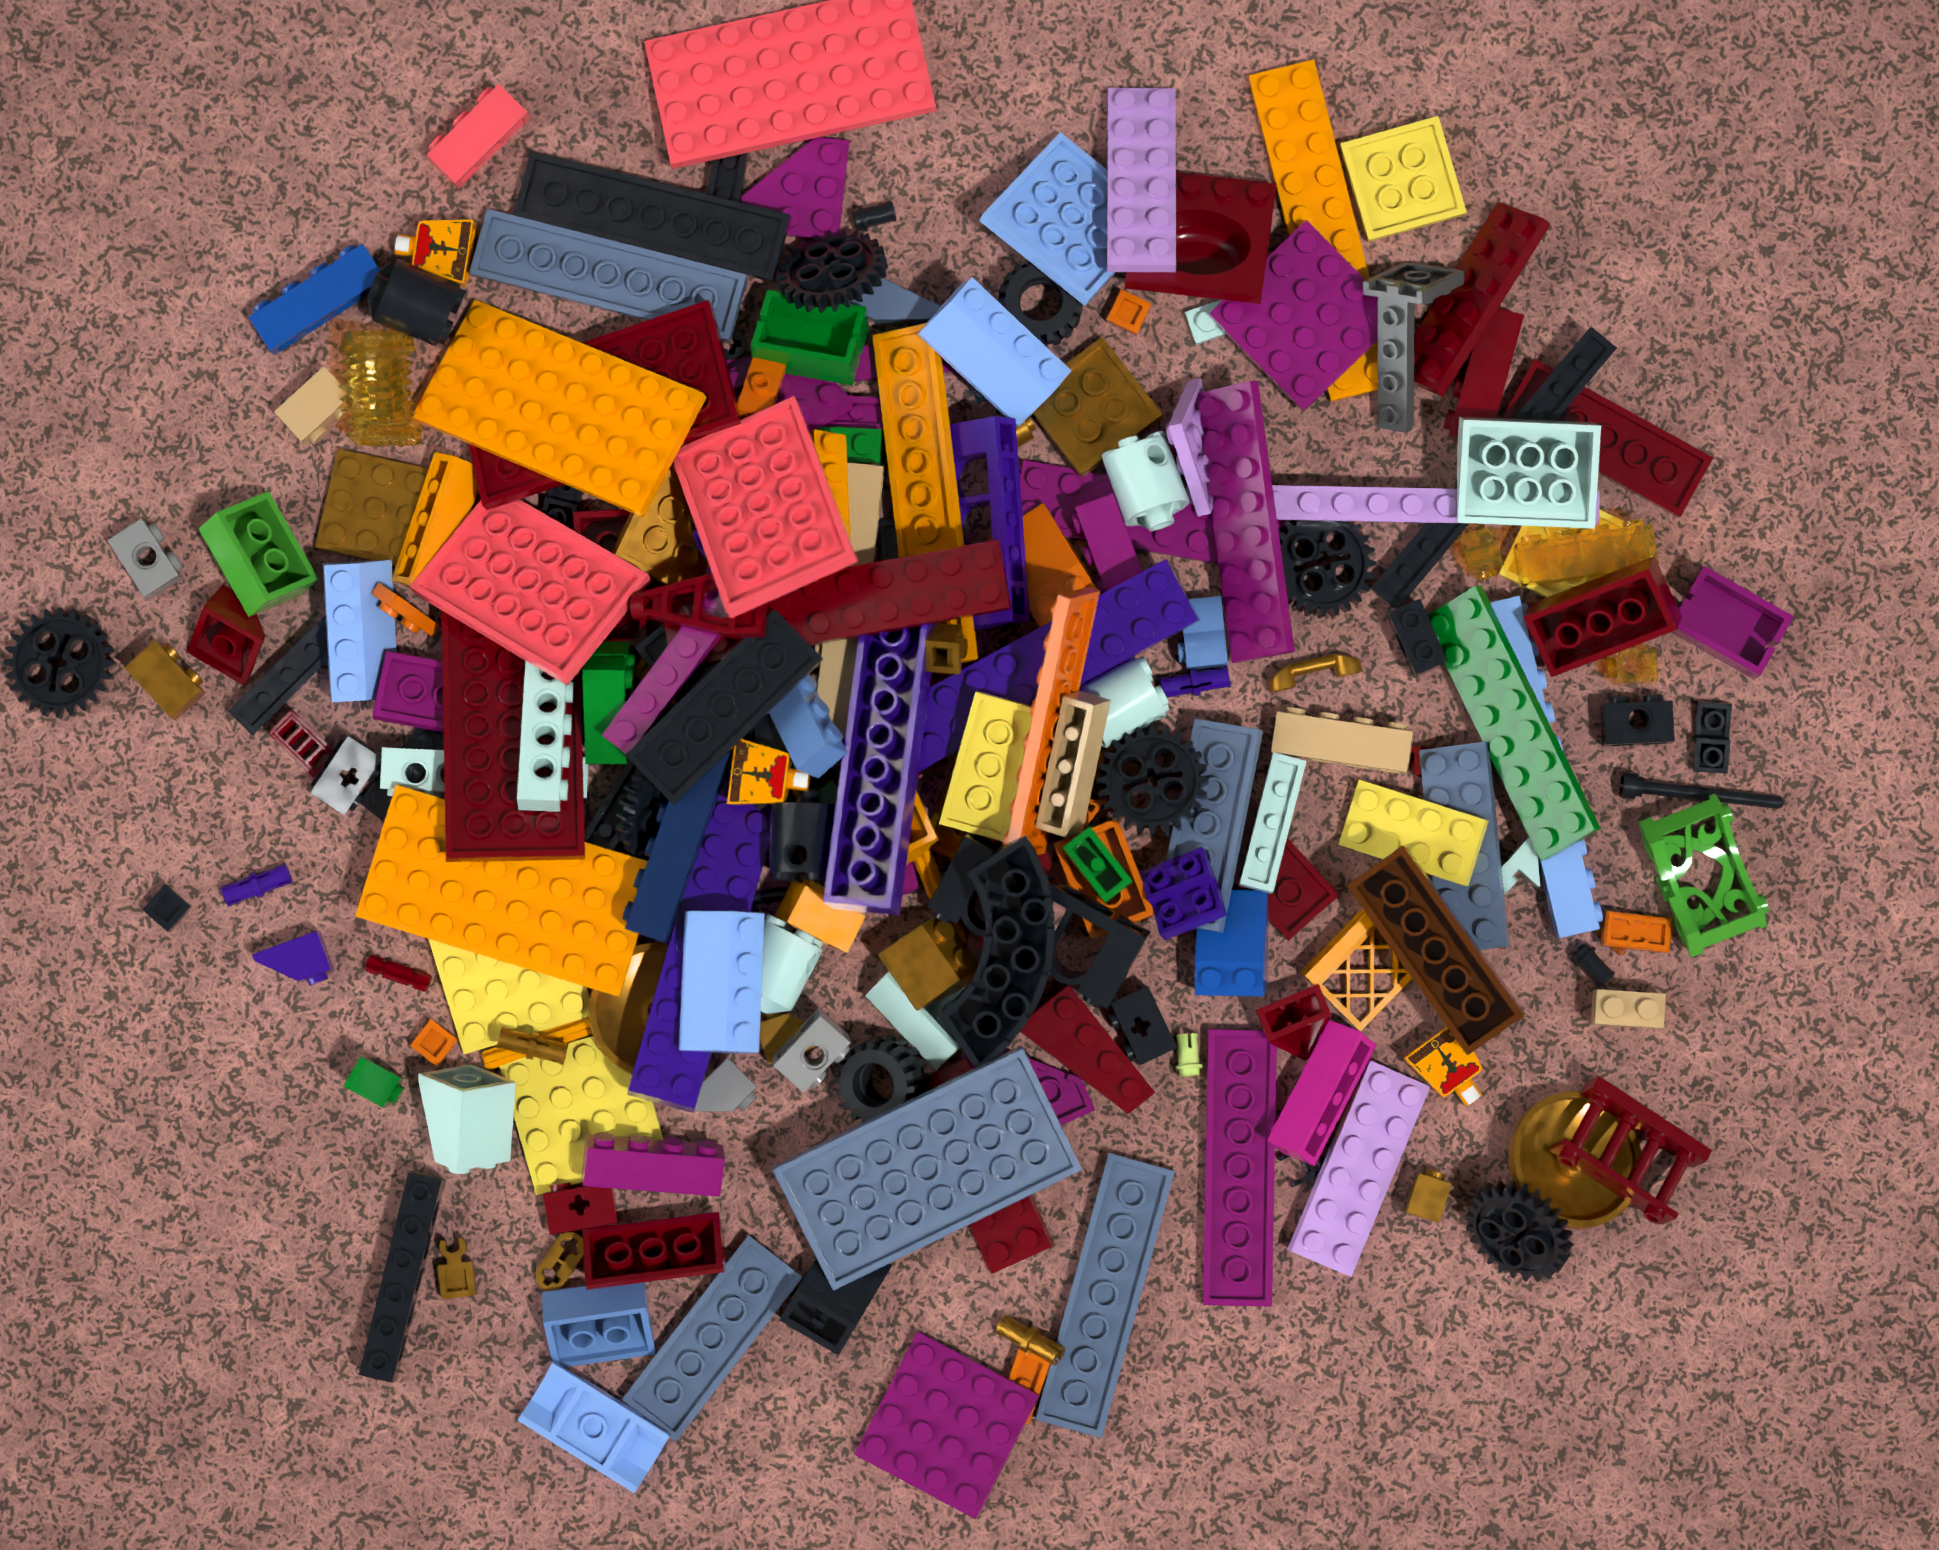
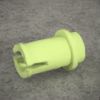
[1175,1033,1203,1077]

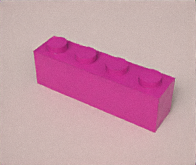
[1267,1020,1377,1166]

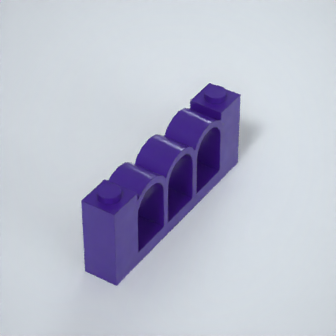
[950,416,1030,631]

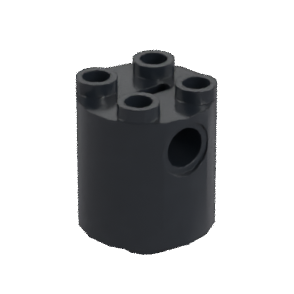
[367,259,466,347]
[769,790,836,882]

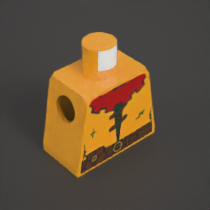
[395,219,477,289]
[727,739,810,805]
[1402,1027,1483,1106]

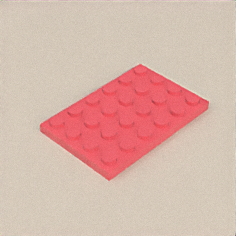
[673,396,858,618]
[409,500,652,685]

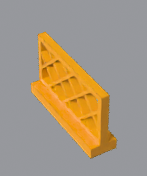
[1299,908,1412,1032]

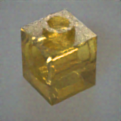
[1457,526,1504,581]
[1606,647,1658,686]

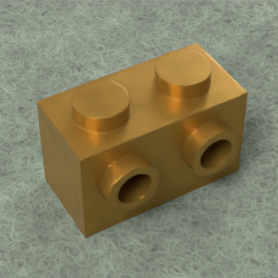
[124,640,205,721]

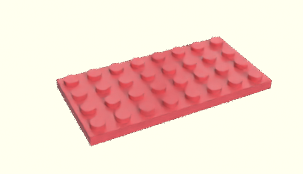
[644,0,937,169]

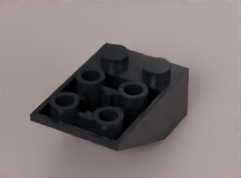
[779,1258,892,1356]

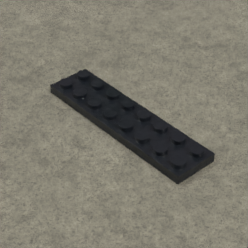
[513,151,792,282]

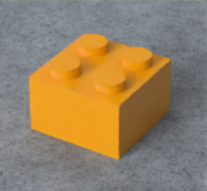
[774,879,866,953]

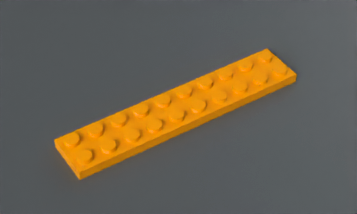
[1248,59,1378,402]
[872,323,978,663]

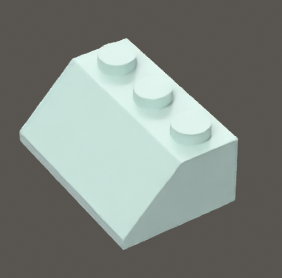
[865,972,964,1070]

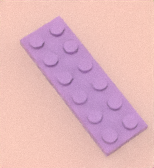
[1107,88,1176,272]
[1287,1060,1430,1277]

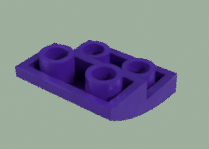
[1140,846,1227,940]

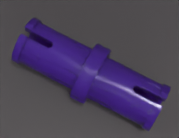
[1160,666,1231,698]
[221,863,293,907]

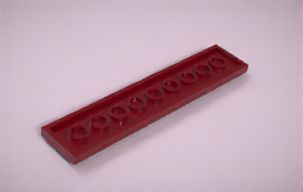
[664,540,1011,666]

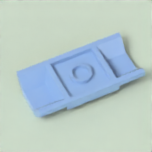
[518,1361,671,1493]

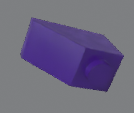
[252,931,335,986]

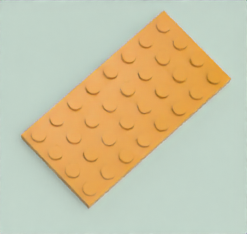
[412,299,707,517]
[355,785,648,997]

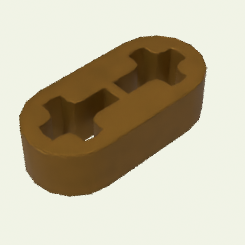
[536,1232,584,1291]

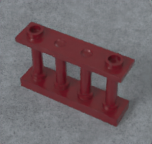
[1549,1076,1712,1225]

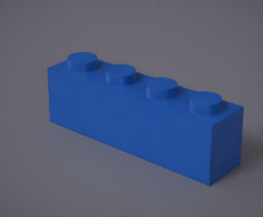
[248,244,380,356]

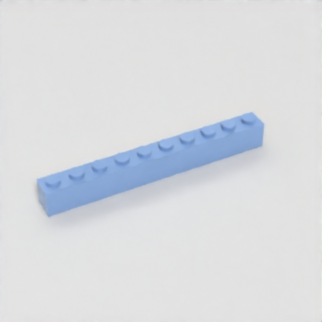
[1490,596,1603,939]

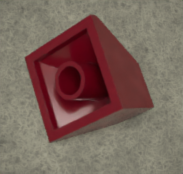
[187,584,266,686]

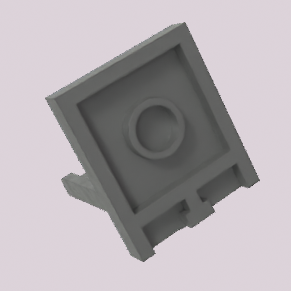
[1363,261,1464,433]

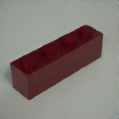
[1443,308,1524,442]

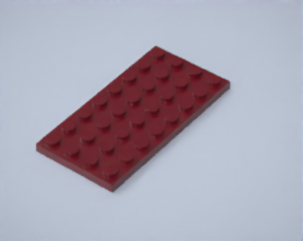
[469,300,741,510]
[441,610,585,862]

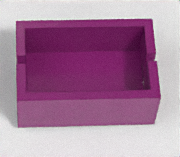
[1671,566,1794,680]

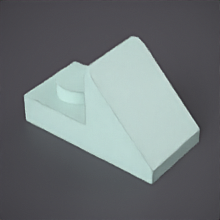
[1502,837,1540,895]

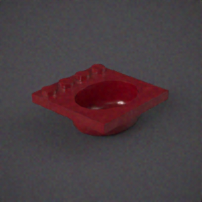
[1125,172,1277,304]

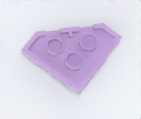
[1166,378,1214,516]

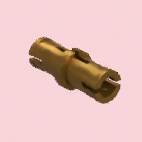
[496,1026,569,1065]
[996,1315,1065,1366]

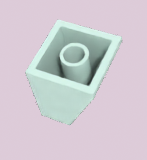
[418,1064,516,1174]

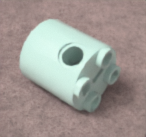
[1101,431,1189,531]
[1079,656,1170,748]
[761,914,823,1014]

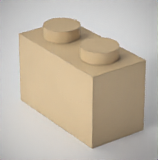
[274,366,355,446]
[1591,989,1666,1029]

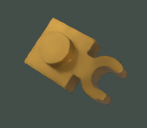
[437,1238,477,1300]

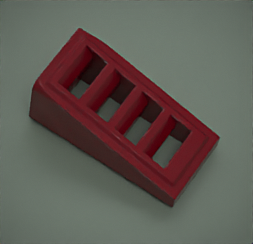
[268,710,333,778]

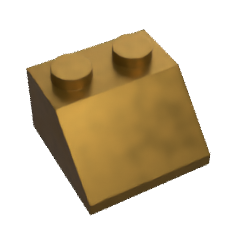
[878,918,979,1011]

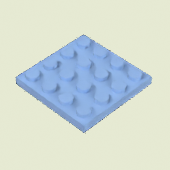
[979,132,1116,306]

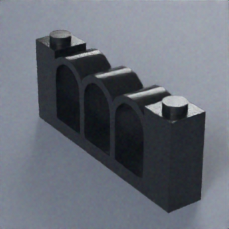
[927,832,1151,1009]

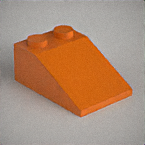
[986,502,1098,627]

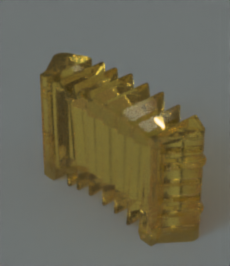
[338,329,422,447]

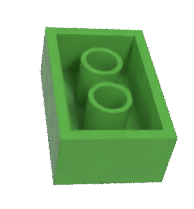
[199,491,319,617]

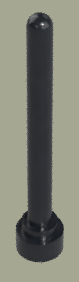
[1619,771,1784,809]

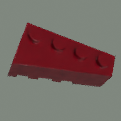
[1020,985,1155,1114]

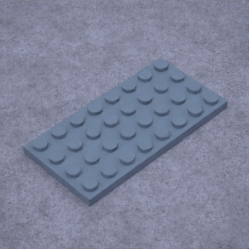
[772,1046,1082,1291]

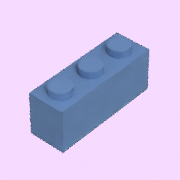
[769,674,847,778]

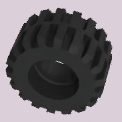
[998,260,1083,347]
[835,1036,930,1123]

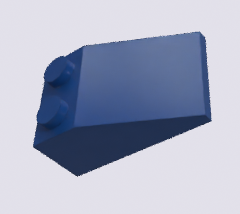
[1195,889,1268,996]

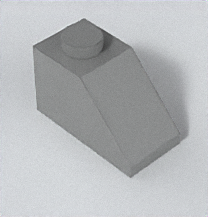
[683,1058,758,1112]

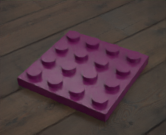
[1208,220,1378,412]
[854,1332,1040,1519]

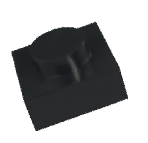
[142,884,192,933]

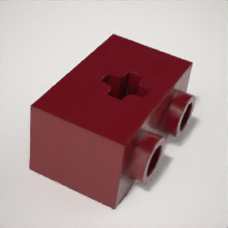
[543,1182,620,1235]

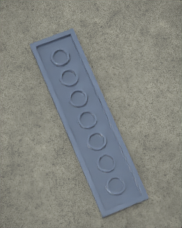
[469,209,748,342]
[1035,1153,1175,1438]

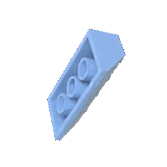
[918,277,1071,427]
[323,559,397,702]
[679,911,765,1054]

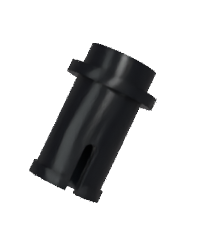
[852,200,897,232]
[1572,943,1615,988]

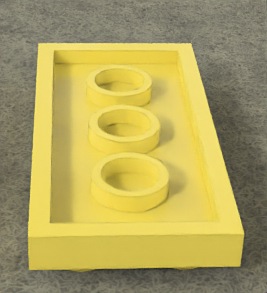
[939,690,1032,842]
[1339,780,1489,886]

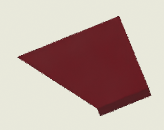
[1255,984,1332,1061]

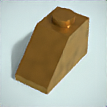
[759,1012,818,1064]

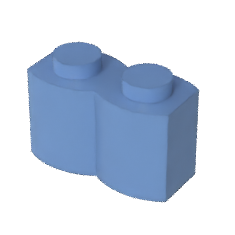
[1177,596,1228,670]

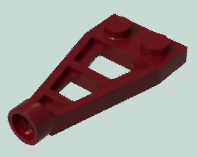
[630,573,768,638]

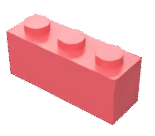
[427,84,530,189]

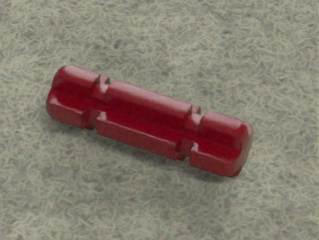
[365,955,432,992]

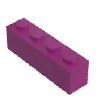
[1071,491,1143,595]
[582,1132,725,1197]

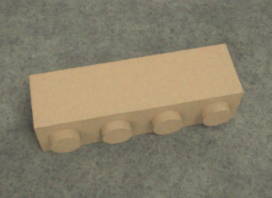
[1035,691,1111,837]
[1271,707,1414,775]

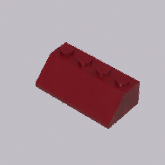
[582,1212,726,1290]

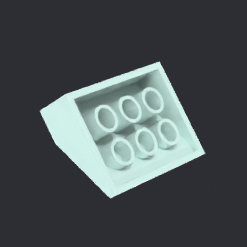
[1457,417,1601,529]

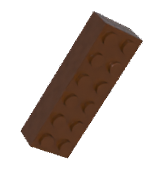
[1346,844,1525,1056]

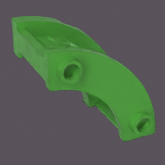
[1638,794,1769,958]

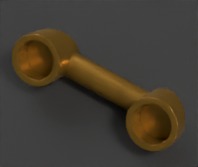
[1268,654,1363,693]

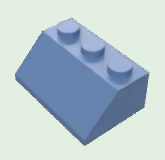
[542,1282,656,1368]

